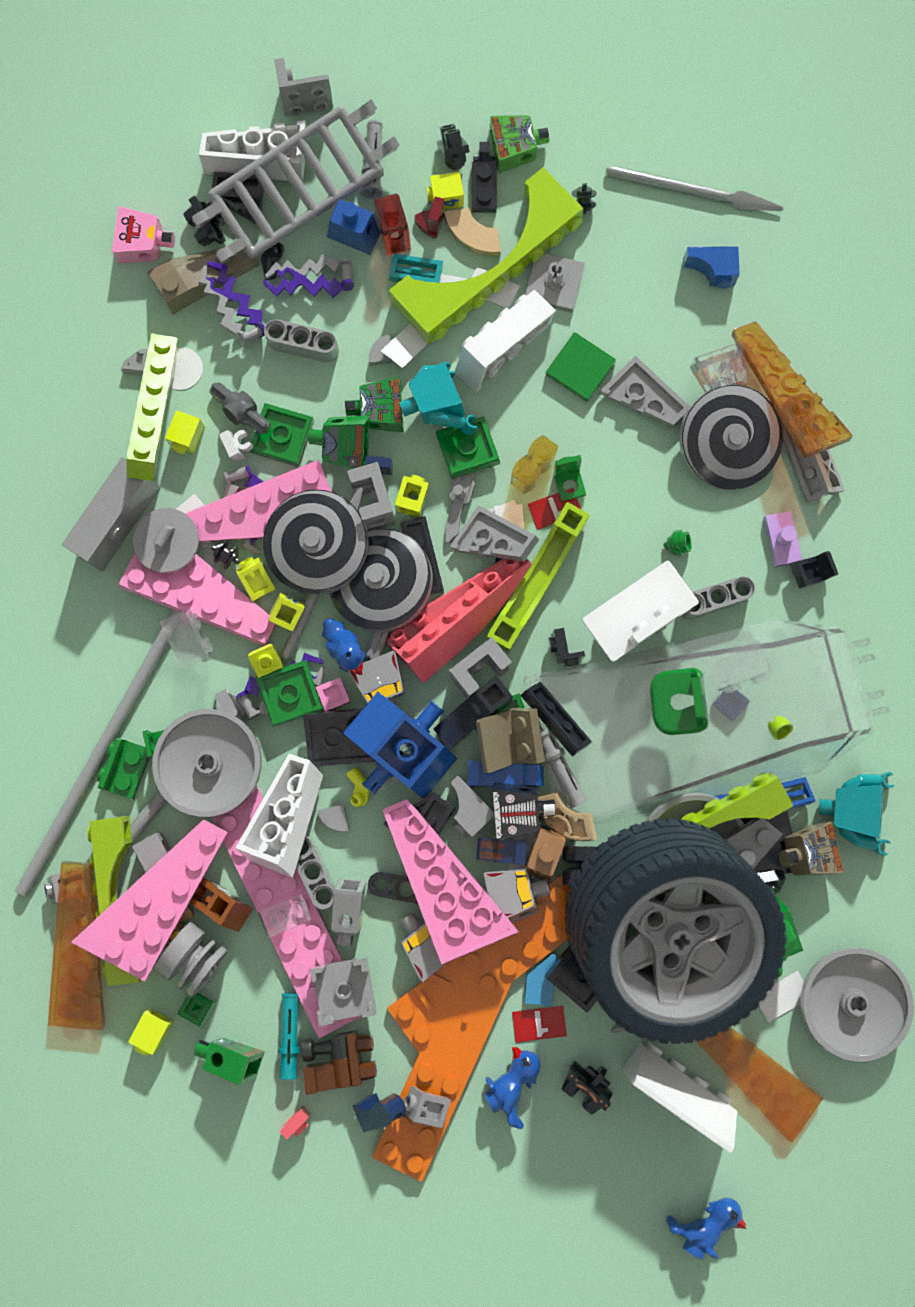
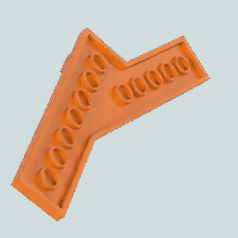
[372,876,571,1182]

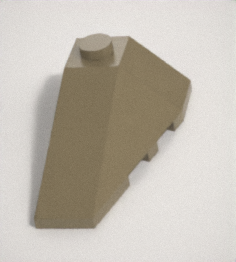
[147,248,260,314]

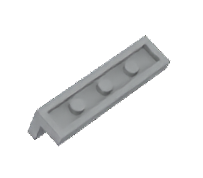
[775,397,845,502]

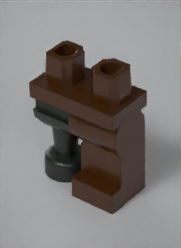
[301,1030,377,1095]

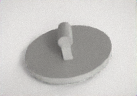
[132,508,199,573]

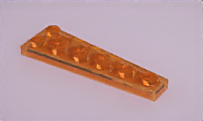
[731,321,853,459]
[48,861,105,1031]
[695,1027,823,1143]

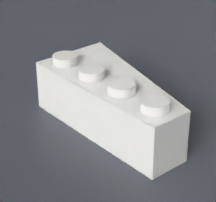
[199,120,309,182]
[455,290,556,393]
[236,754,323,878]

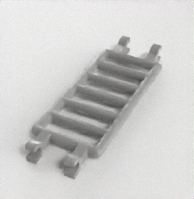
[192,99,400,264]

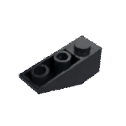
[433,676,513,750]

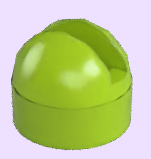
[768,716,793,740]

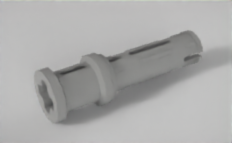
[361,120,384,199]
[541,729,587,809]

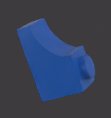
[683,246,740,289]

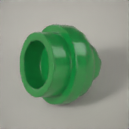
[663,530,692,556]

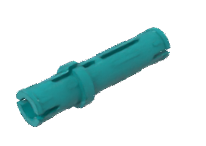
[278,993,300,1080]

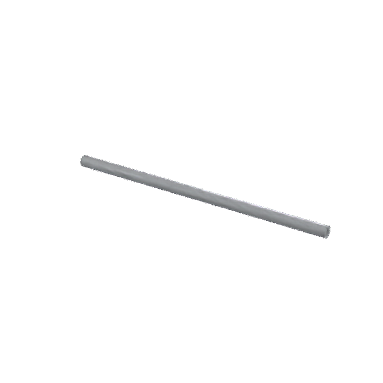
[15,609,184,897]

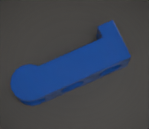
[468,761,544,787]

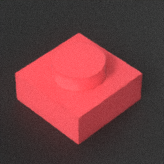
[279,1106,310,1139]

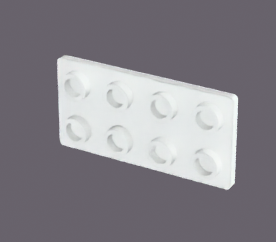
[582,561,699,662]

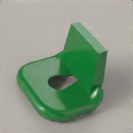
[650,668,708,735]

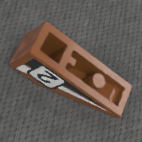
[190,876,253,932]

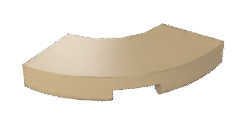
[444,208,501,256]
[538,792,597,841]

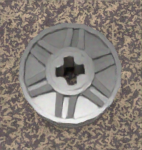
[154,922,228,998]

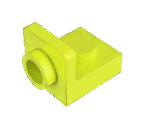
[236,557,275,601]
[248,644,283,678]

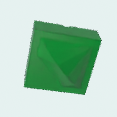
[177,993,216,1028]

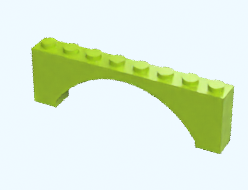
[389,167,583,344]

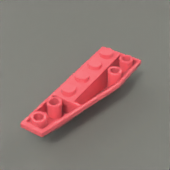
[385,559,532,683]

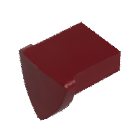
[414,196,444,239]

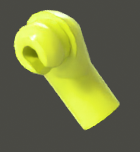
[346,767,370,807]

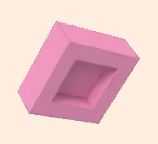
[316,677,351,711]

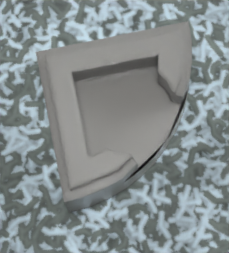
[369,334,393,366]
[121,349,148,375]
[317,805,350,832]

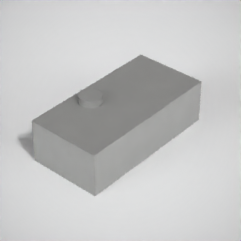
[61,457,160,572]

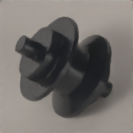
[572,183,597,215]
[211,541,241,570]

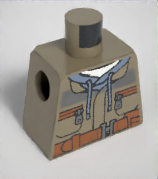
[779,821,844,876]

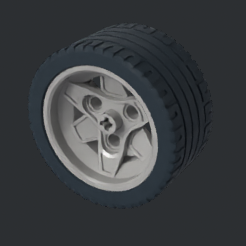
[564,818,787,1044]

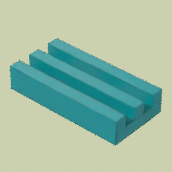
[389,253,443,283]

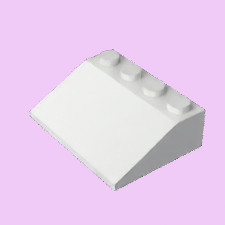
[622,1042,737,1153]

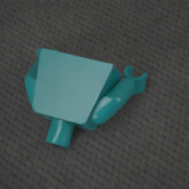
[399,362,478,435]
[819,772,894,856]

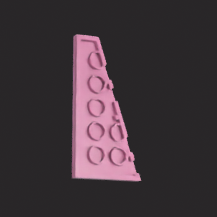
[185,460,332,542]
[119,553,276,646]
[382,799,519,964]
[72,820,228,981]

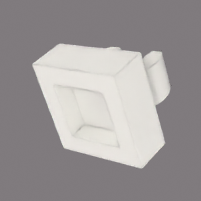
[219,430,253,463]

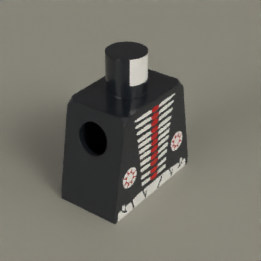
[493,783,555,840]

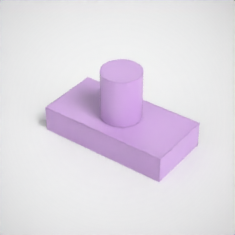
[764,511,802,567]

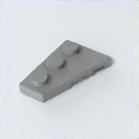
[599,356,690,428]
[449,505,539,561]

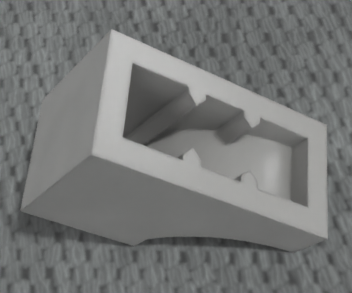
[450,776,495,837]

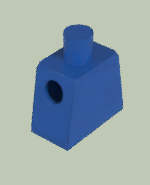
[327,200,381,255]

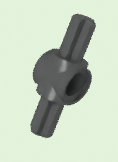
[209,382,271,434]

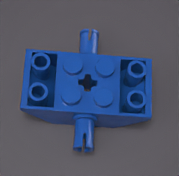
[343,691,458,798]

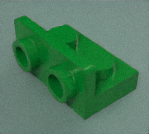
[97,738,150,800]

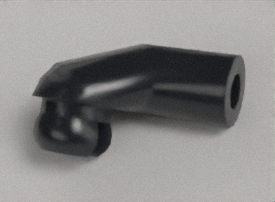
[261,242,284,280]

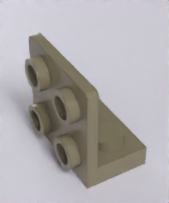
[476,708,545,773]

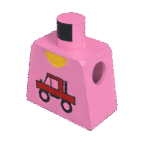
[112,207,175,263]

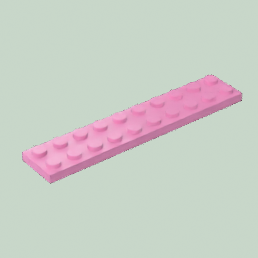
[212,786,361,1038]

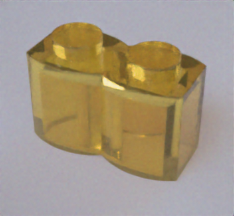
[510,435,558,494]

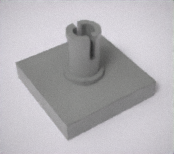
[525,253,585,313]

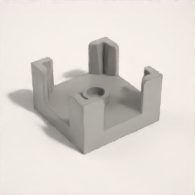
[347,462,395,531]
[449,637,512,698]
[310,956,377,1026]

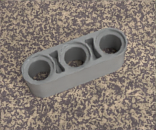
[264,319,339,362]
[681,576,756,620]
[296,835,335,909]

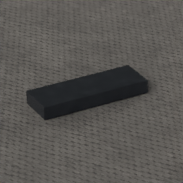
[400,516,444,595]
[520,681,592,757]

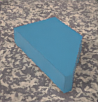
[524,953,556,1006]

